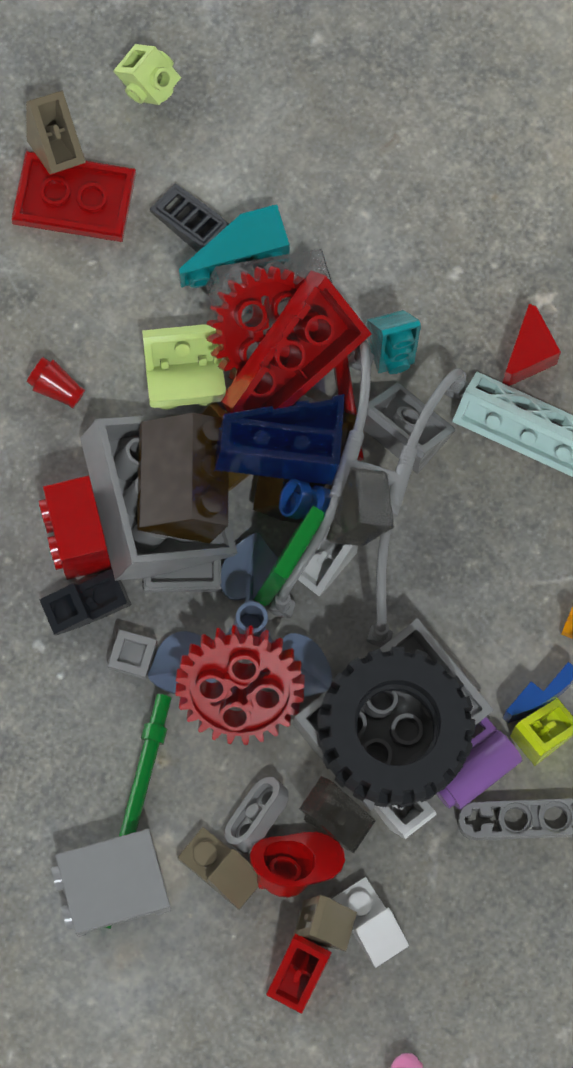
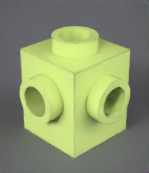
[113,44,181,105]

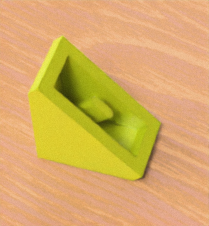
[510,698,573,766]

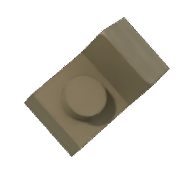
[177,827,258,910]

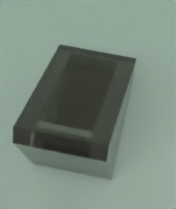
[326,467,394,546]

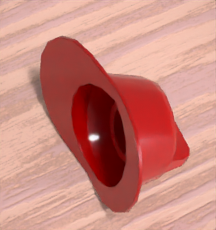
[250,832,345,898]

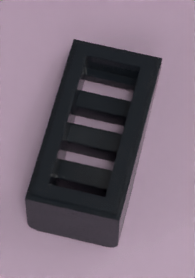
[150,183,229,252]

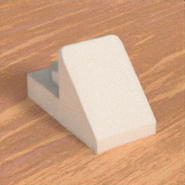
[332,877,409,968]

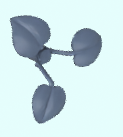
[148,532,332,698]

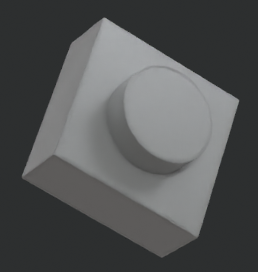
[108,629,157,680]

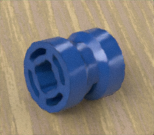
[279,479,331,520]

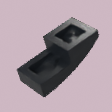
[39,569,131,635]

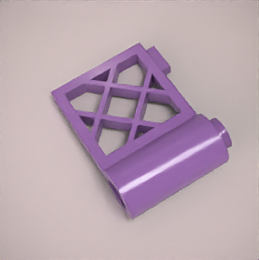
[437,717,523,810]

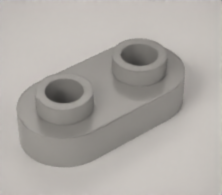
[224,777,289,852]

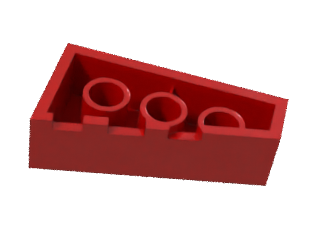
[221,270,371,437]

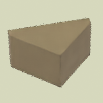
[26,90,86,174]
[292,895,357,951]

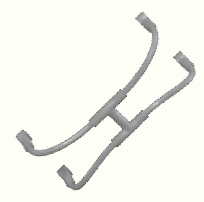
[269,340,469,647]

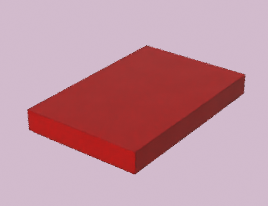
[11,151,136,242]

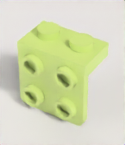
[142,324,226,410]

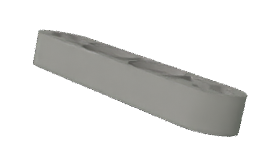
[457,798,573,841]

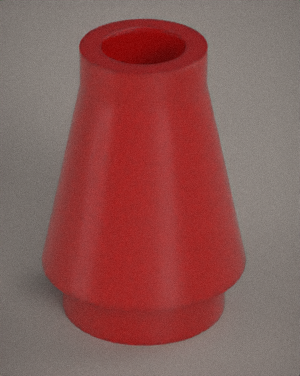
[26,357,86,409]

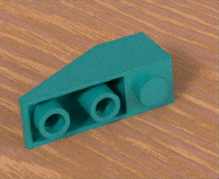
[179,204,290,288]
[366,310,421,374]

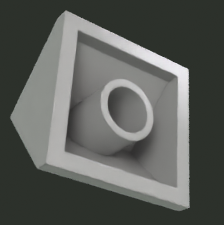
[363,382,456,474]

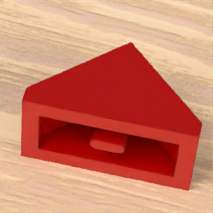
[502,304,561,386]
[266,933,332,1014]

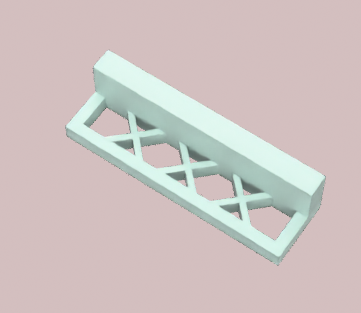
[452,372,573,477]

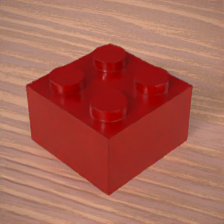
[39,475,112,580]

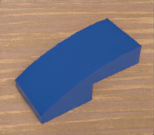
[503,662,573,723]

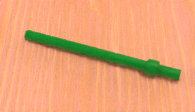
[103,694,172,929]

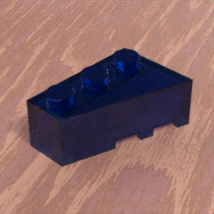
[215,394,345,485]

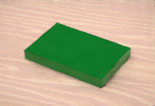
[253,506,325,606]

